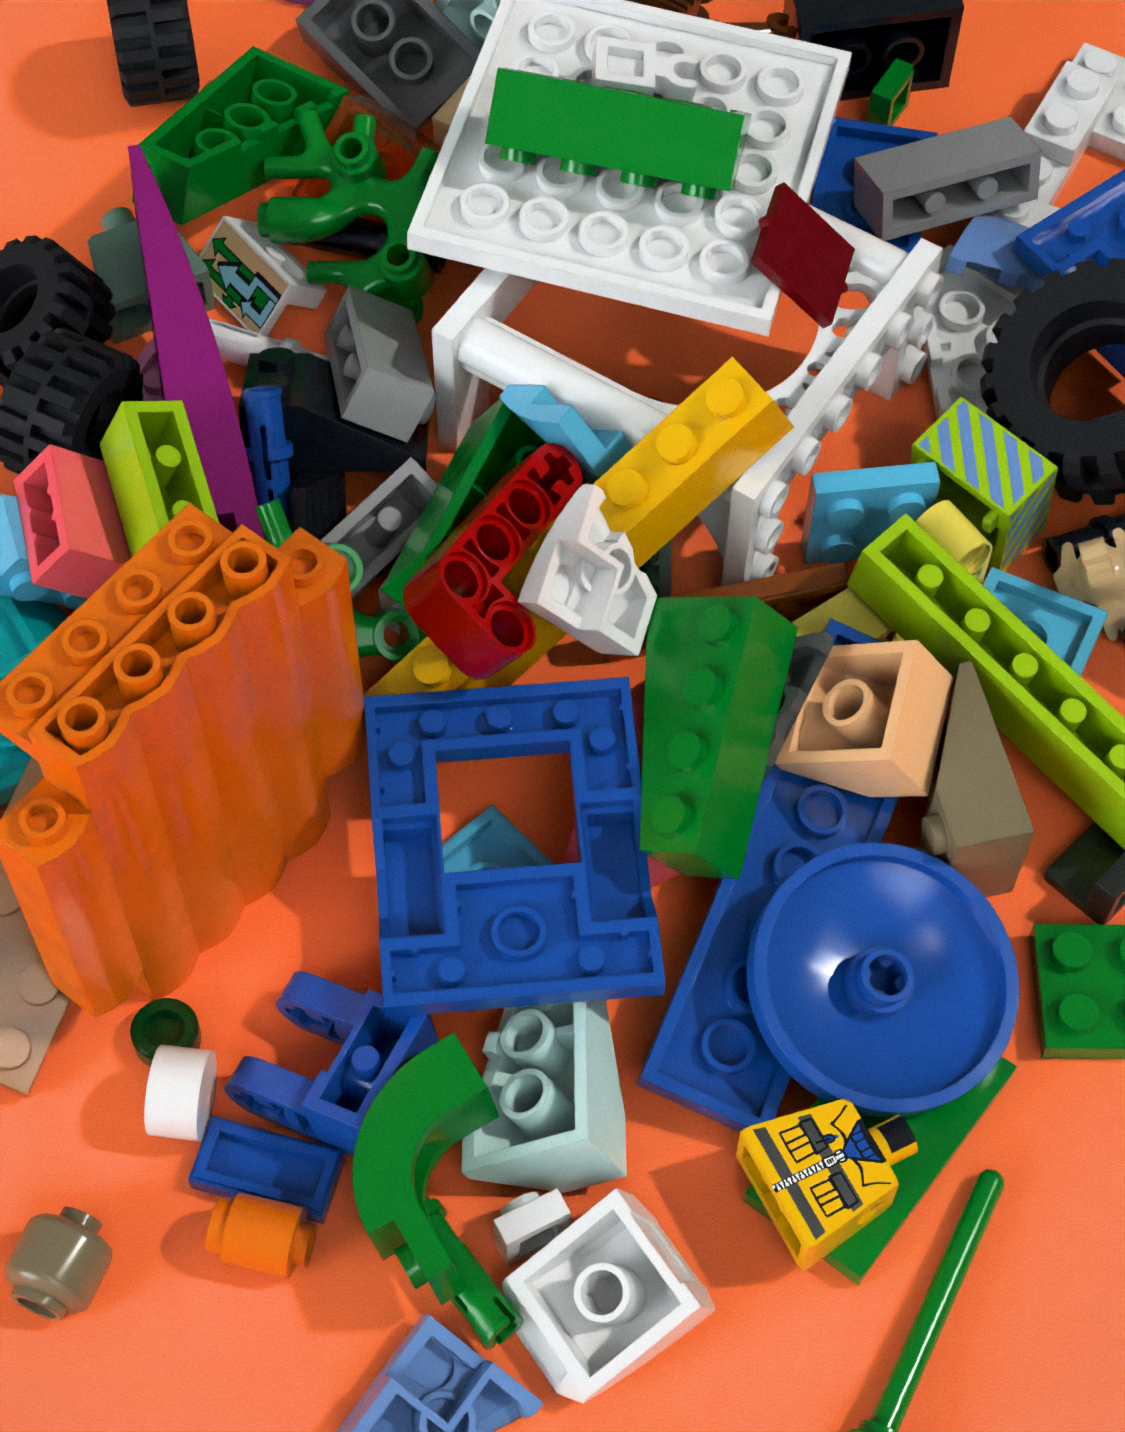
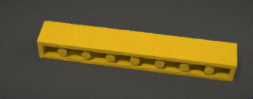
[363,356,794,697]

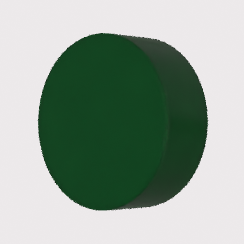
[130,998,202,1067]

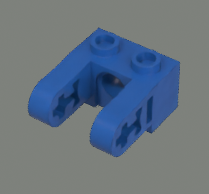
[224,971,439,1157]

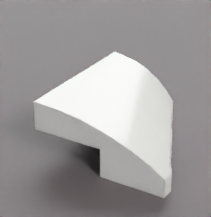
[517,484,657,656]

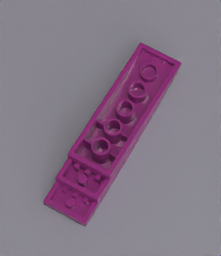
[128,145,264,539]

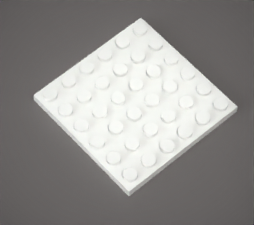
[407,0,852,336]

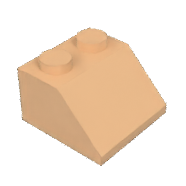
[775,640,954,797]

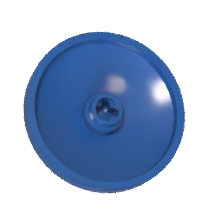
[747,842,1019,1118]

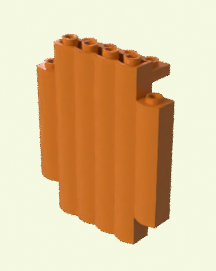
[0,503,367,1018]

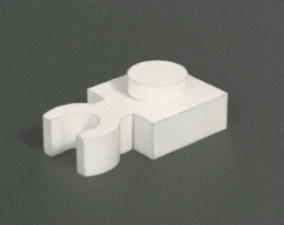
[591,35,698,102]

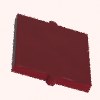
[750,182,855,328]

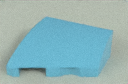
[500,385,633,485]

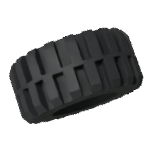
[980,258,1125,505]

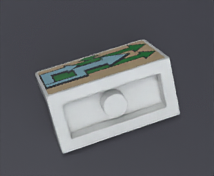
[199,216,328,336]

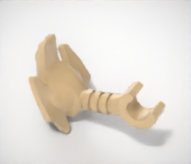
[1053,528,1125,641]

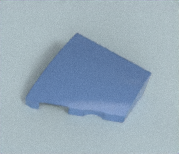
[945,213,1045,292]
[336,1313,543,1432]

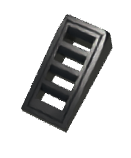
[289,471,347,540]

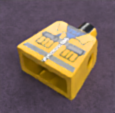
[736,1099,918,1272]

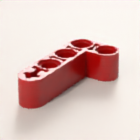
[403,443,582,680]

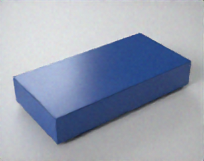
[188,1116,346,1224]

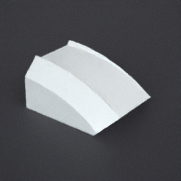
[502,1188,716,1404]

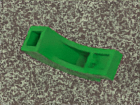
[352,1033,500,1305]

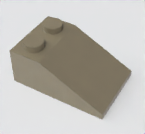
[914,661,1035,898]

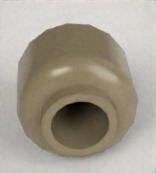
[5,1206,113,1321]

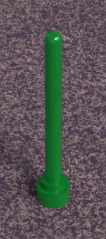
[848,1169,1004,1432]

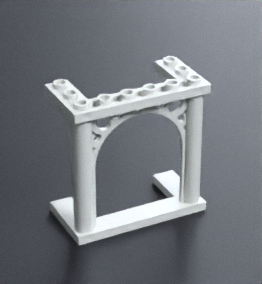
[432,204,944,586]

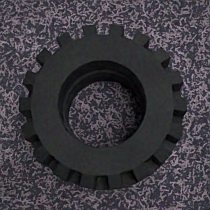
[107,0,200,107]
[0,235,115,388]
[0,328,144,474]

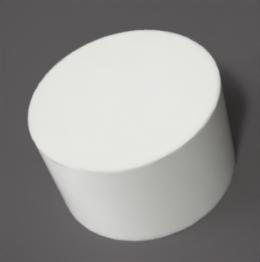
[144,1044,217,1142]

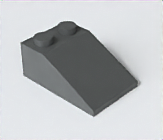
[295,0,480,138]

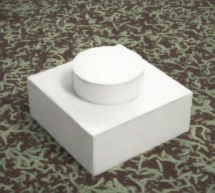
[493,1188,571,1267]

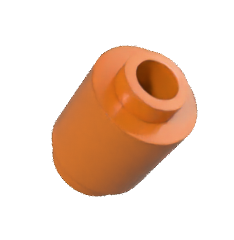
[205,1192,317,1279]

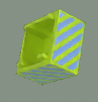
[910,396,1058,571]

